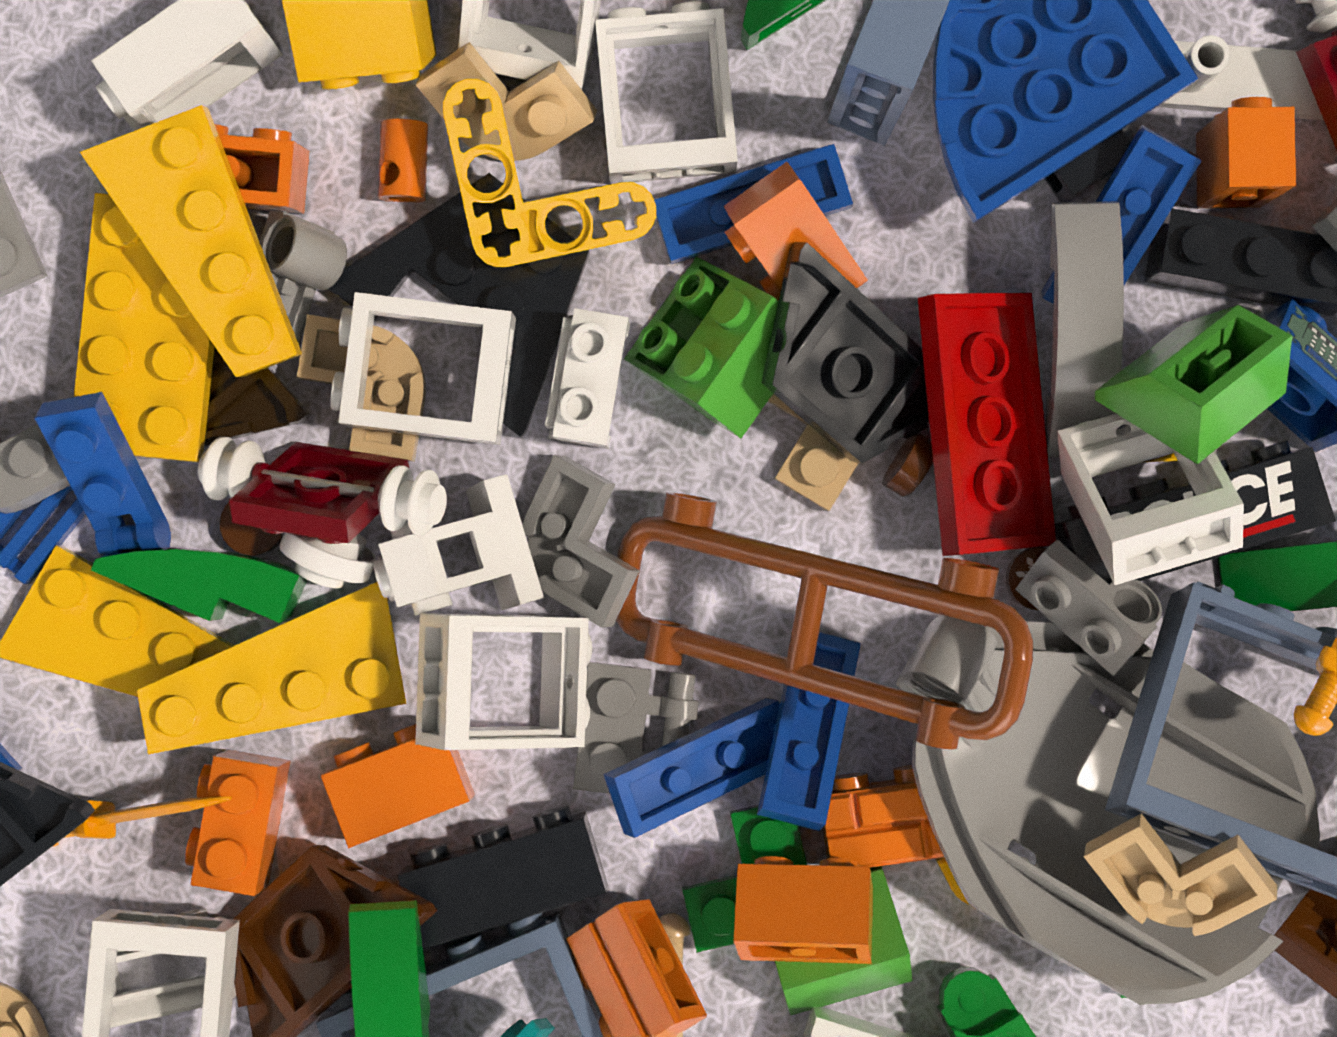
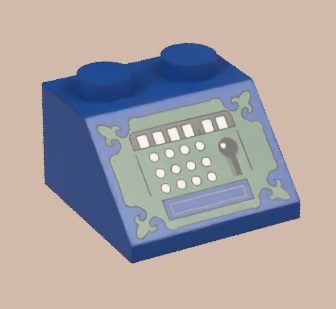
[1264,299,1337,452]

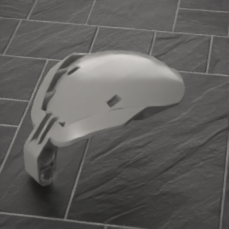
[896,615,1320,1005]

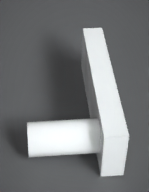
[1158,35,1324,120]

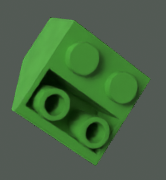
[624,257,778,439]
[1095,305,1292,464]

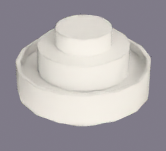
[280,532,376,588]

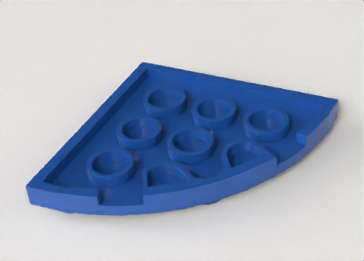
[933,0,1198,224]

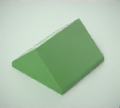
[775,866,913,1016]

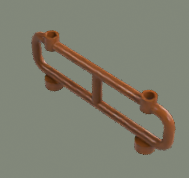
[616,492,1033,750]

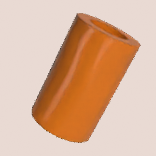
[378,118,428,203]

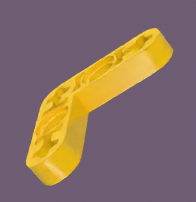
[443,79,656,267]

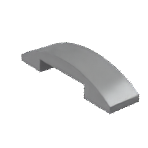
[1045,201,1124,458]

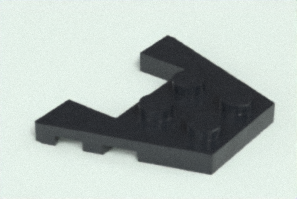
[329,173,590,438]

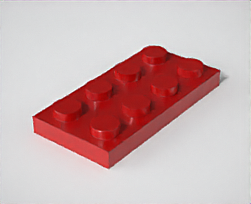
[918,293,1056,556]

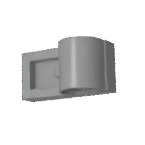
[260,209,347,344]
[1015,540,1162,676]

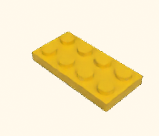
[74,193,215,462]

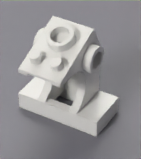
[373,474,544,616]

